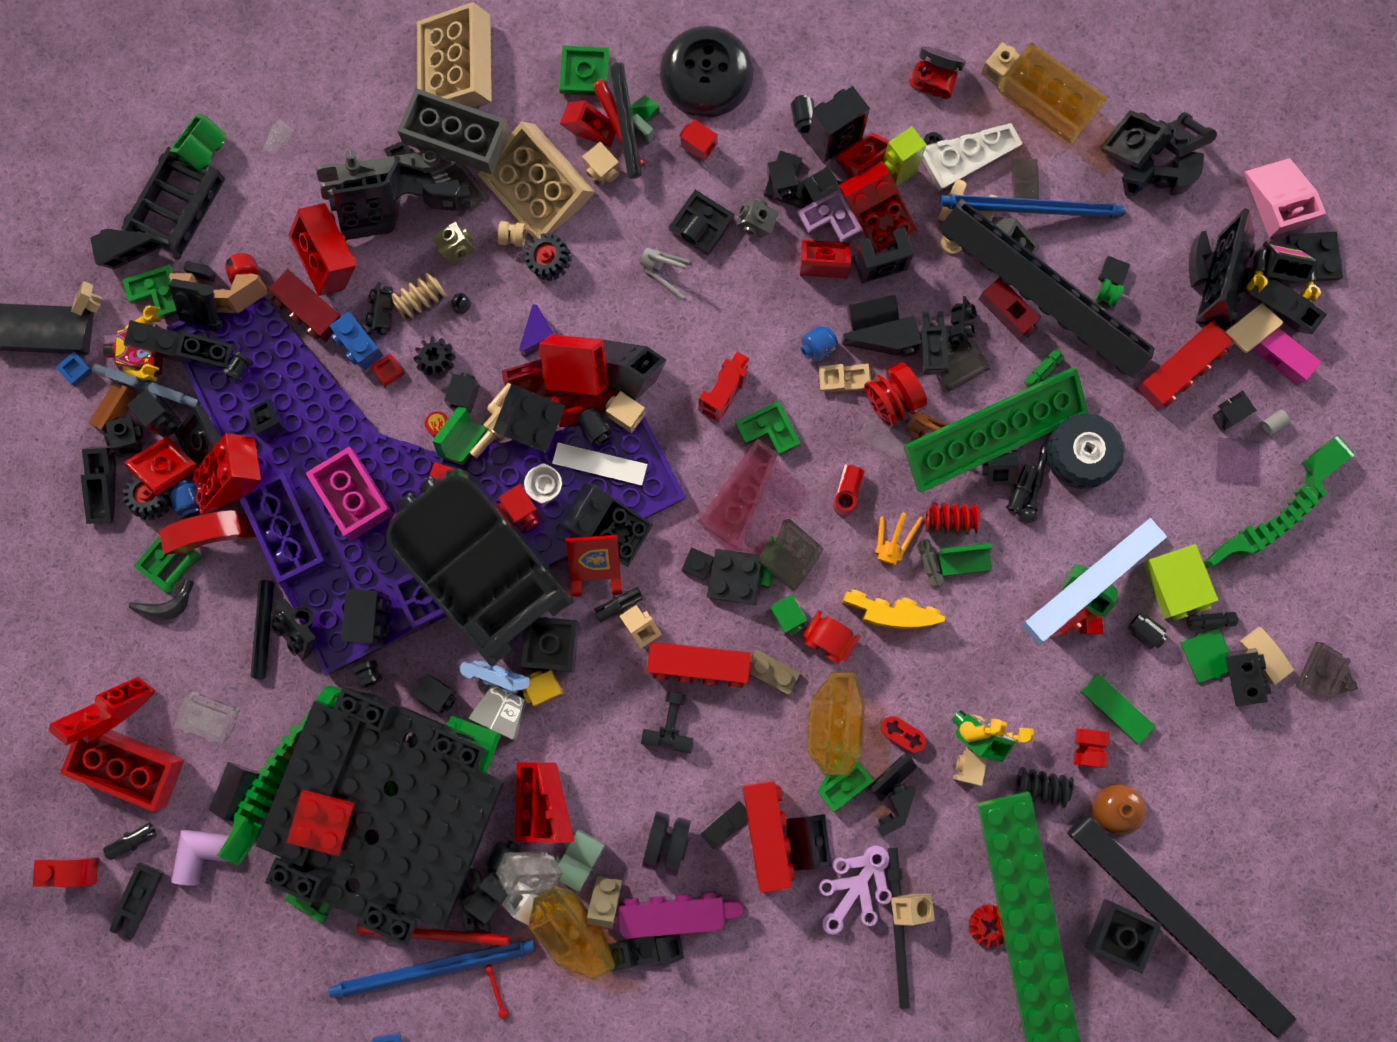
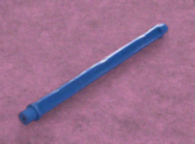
[939,194,1125,218]
[329,940,536,998]

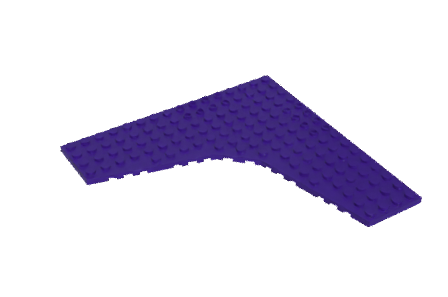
[166,296,686,676]

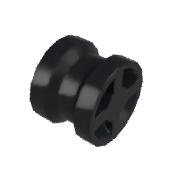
[352,660,383,689]

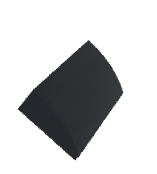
[0,303,94,355]

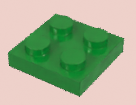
[559,46,610,96]

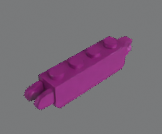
[601,891,744,938]

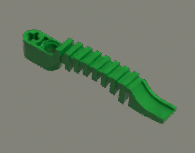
[1204,435,1355,568]
[217,686,341,866]

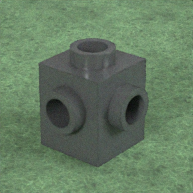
[736,199,779,238]

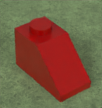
[559,100,616,147]

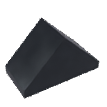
[248,398,288,443]

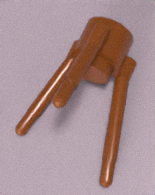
[907,411,949,439]

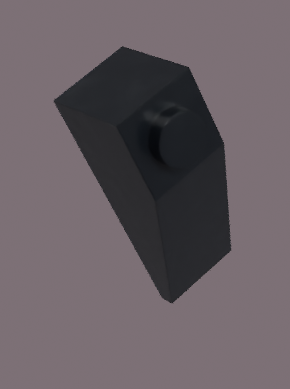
[90,229,169,269]
[841,316,922,357]

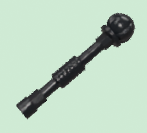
[1021,446,1047,523]

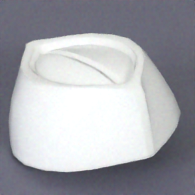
[524,463,562,507]

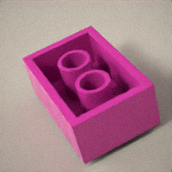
[306,446,393,541]

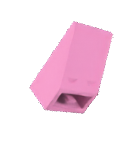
[1244,158,1326,238]

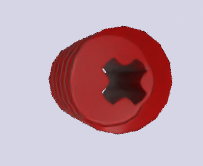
[925,501,979,535]

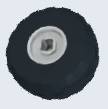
[1047,413,1125,489]

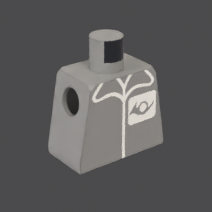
[469,685,527,740]

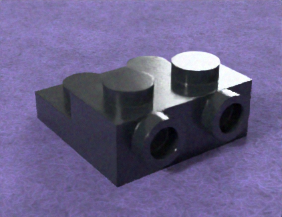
[1100,110,1173,169]

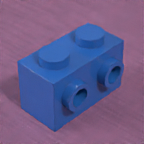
[330,312,384,370]

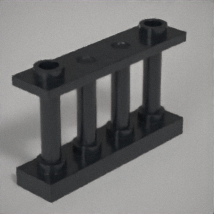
[121,147,225,260]

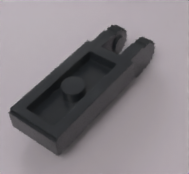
[921,311,949,375]
[110,862,164,940]

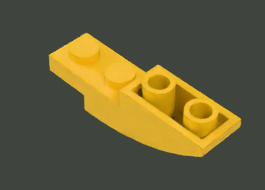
[842,590,946,629]

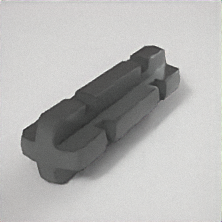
[916,539,944,588]

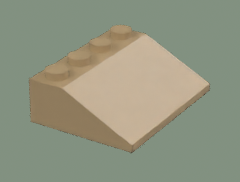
[417,2,492,108]
[478,121,596,239]

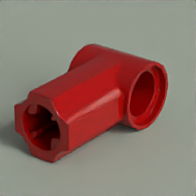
[833,465,865,517]

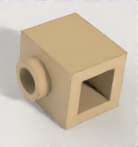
[981,42,1021,87]
[582,142,620,186]

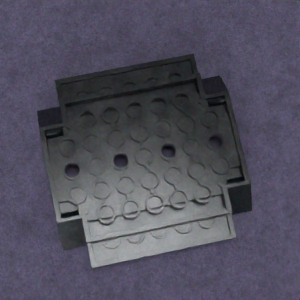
[256,687,505,947]

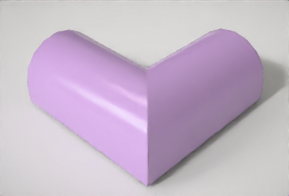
[797,188,862,243]
[171,829,229,885]

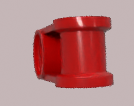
[909,61,958,99]

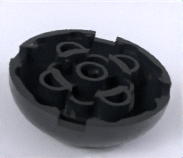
[660,26,753,117]

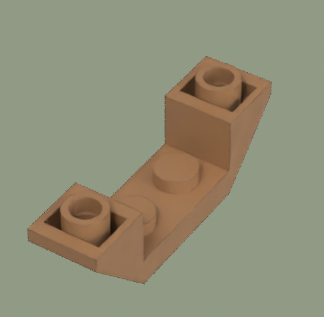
[169,273,268,313]

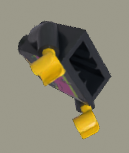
[1247,240,1321,302]

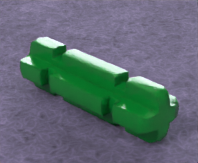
[1024,350,1065,388]

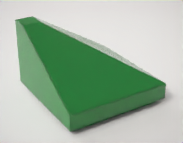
[631,95,660,123]

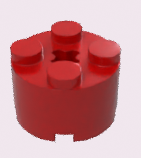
[802,610,861,664]

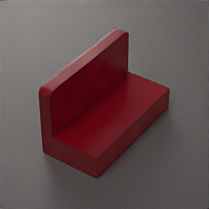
[502,359,558,397]

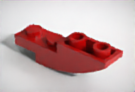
[49,677,155,745]

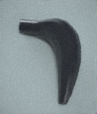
[129,579,194,620]

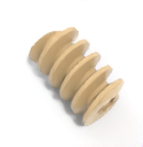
[391,273,447,322]

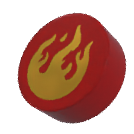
[425,411,449,437]

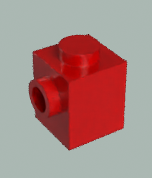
[680,119,718,162]

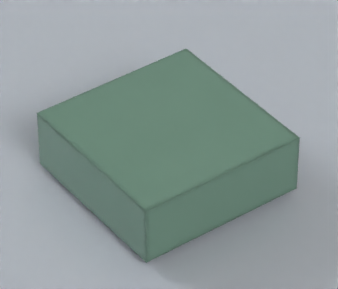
[633,114,654,144]

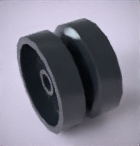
[642,811,691,877]

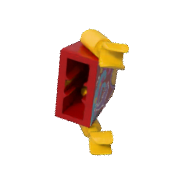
[103,306,163,382]

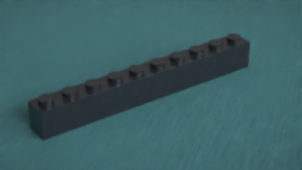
[939,199,1155,378]

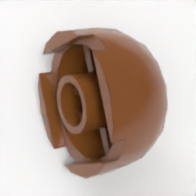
[1092,783,1147,836]

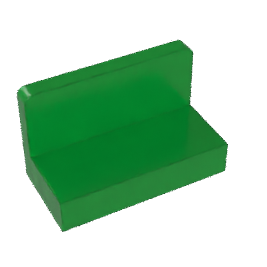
[432,406,487,465]
[938,543,993,577]

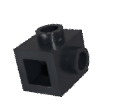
[104,416,144,458]

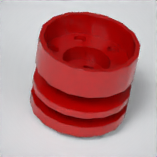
[864,362,928,428]

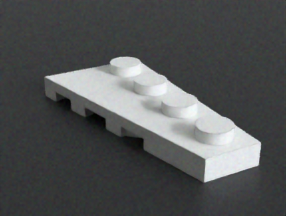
[922,123,1023,191]

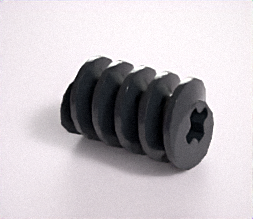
[1016,767,1074,809]

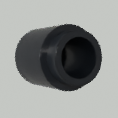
[790,95,815,133]
[577,408,612,446]
[1127,613,1167,649]

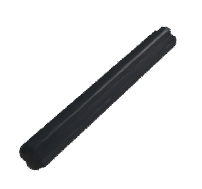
[610,62,642,179]

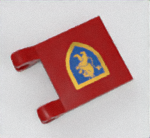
[566,535,622,597]

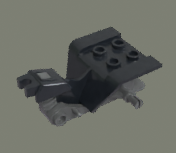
[316,150,471,240]

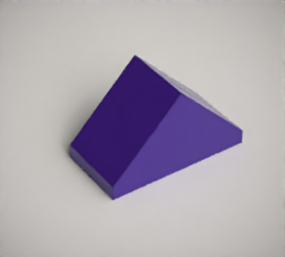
[519,304,554,357]

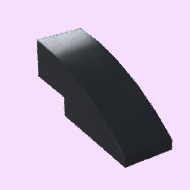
[81,446,116,524]

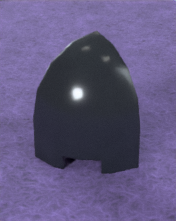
[1122,156,1154,196]

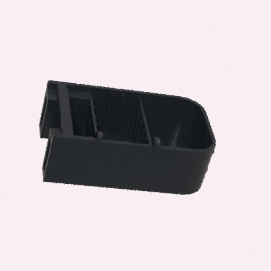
[386,469,574,667]

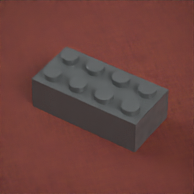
[397,88,510,175]

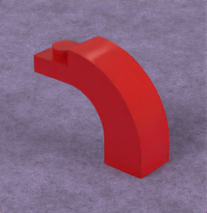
[159,510,256,555]

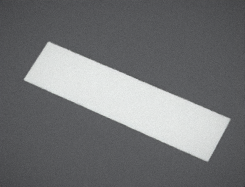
[552,443,647,485]

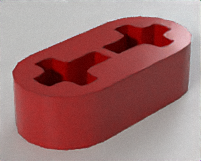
[880,716,926,753]

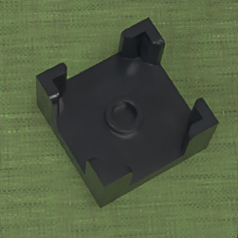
[853,227,914,283]

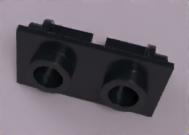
[365,282,394,335]
[949,296,977,348]

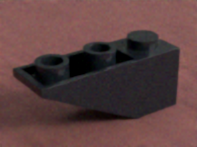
[1244,274,1327,335]

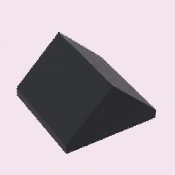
[209,762,265,824]

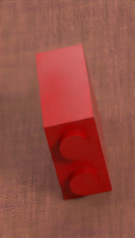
[539,334,609,396]

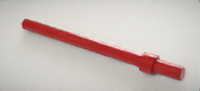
[356,923,510,946]

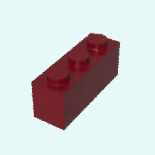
[267,268,342,342]

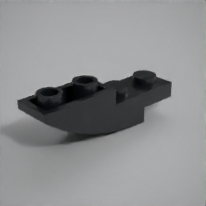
[124,320,232,368]

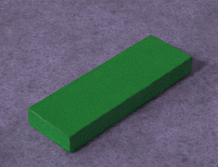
[1080,673,1155,745]

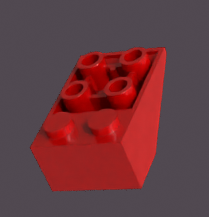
[839,161,918,254]
[193,433,261,515]

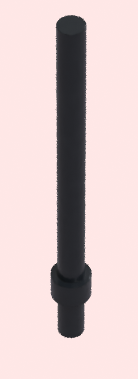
[887,848,910,1009]

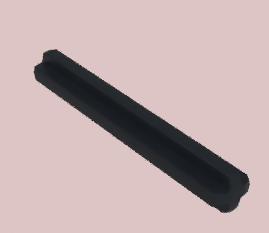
[250,580,274,679]

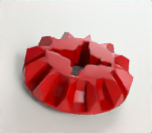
[969,905,1004,948]

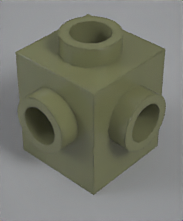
[432,222,475,266]

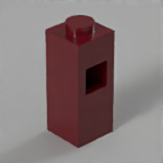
[979,277,1041,340]

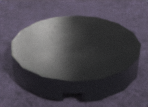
[919,46,966,71]

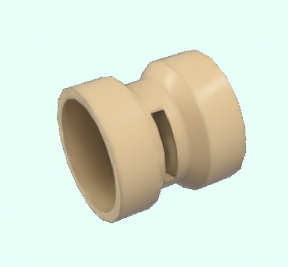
[498,221,526,247]

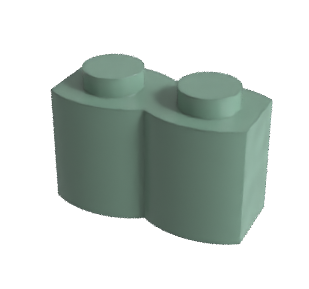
[551,829,605,892]

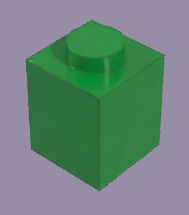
[769,594,807,636]

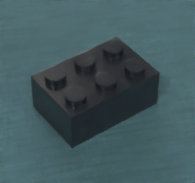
[808,86,870,164]

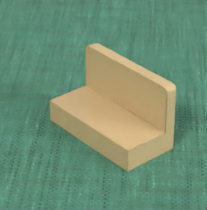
[1225,303,1283,353]

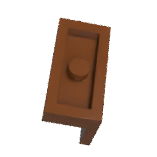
[89,381,138,432]

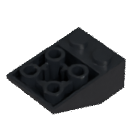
[603,340,667,401]
[559,483,653,567]

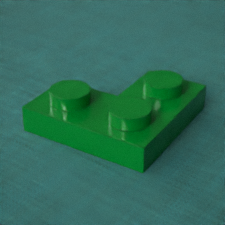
[122,265,178,319]
[735,400,801,456]

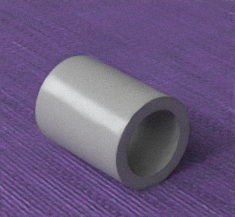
[1261,410,1291,436]

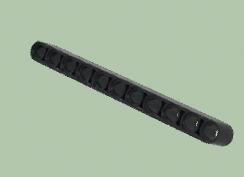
[1066,814,1297,1039]

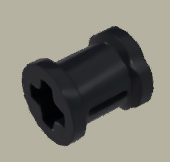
[221,351,254,383]

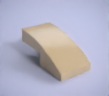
[819,364,871,392]
[1239,627,1294,685]

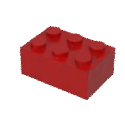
[288,203,357,296]

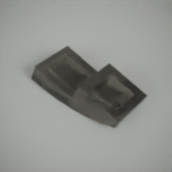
[1012,159,1039,199]

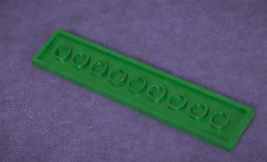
[976,792,1080,1042]

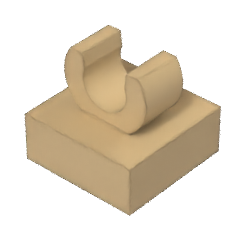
[71,281,102,315]

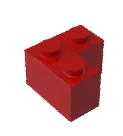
[499,483,542,531]

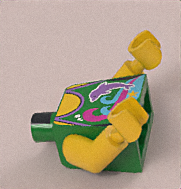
[953,710,1034,762]

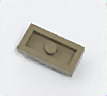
[751,649,801,696]
[587,876,622,928]

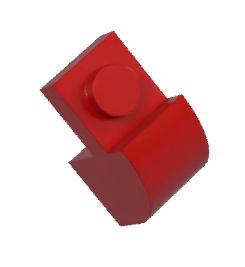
[32,857,98,887]

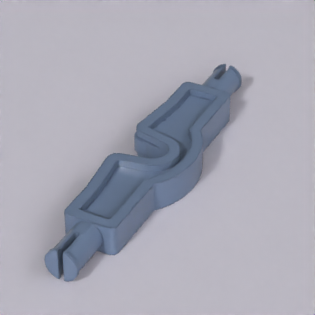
[92,363,200,408]

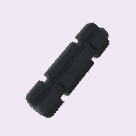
[1187,611,1238,630]

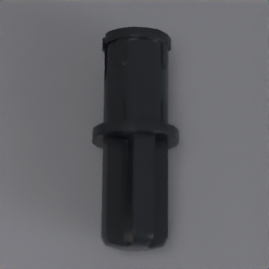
[1006,464,1038,514]
[594,587,643,622]
[103,822,157,860]

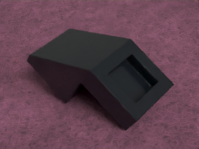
[874,783,916,837]

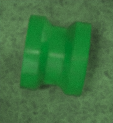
[1095,279,1124,308]

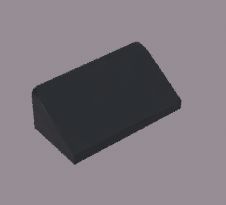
[847,295,900,331]
[868,754,917,801]

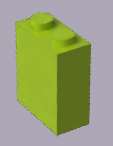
[1142,544,1219,621]

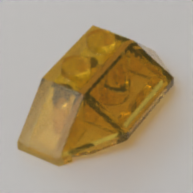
[806,672,865,776]
[529,886,615,980]

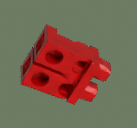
[698,352,749,422]

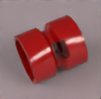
[1073,728,1110,768]

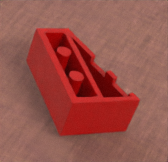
[514,762,575,843]

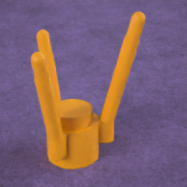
[875,512,924,565]

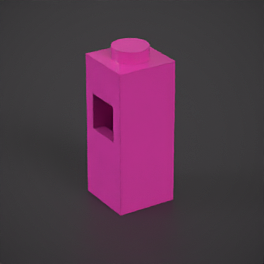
[1252,328,1321,386]

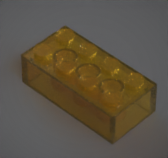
[997,42,1108,145]

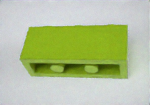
[883,126,927,187]

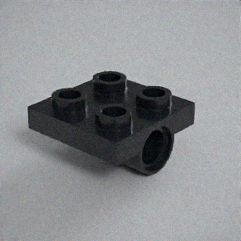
[668,189,735,255]
[272,599,316,661]

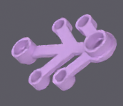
[818,845,892,935]

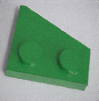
[818,742,874,813]

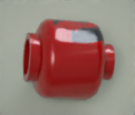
[225,253,260,284]

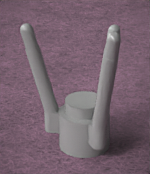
[640,247,691,300]

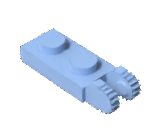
[460,660,530,693]

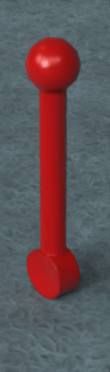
[486,964,508,1019]

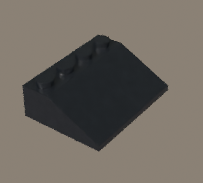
[1195,208,1255,330]

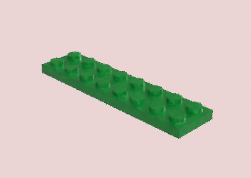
[903,368,1089,493]

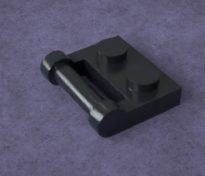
[1164,112,1217,157]
[169,279,223,331]

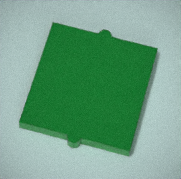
[1180,628,1229,683]

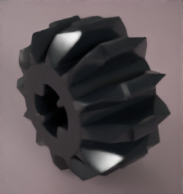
[413,336,456,379]

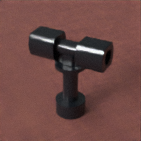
[641,692,694,753]

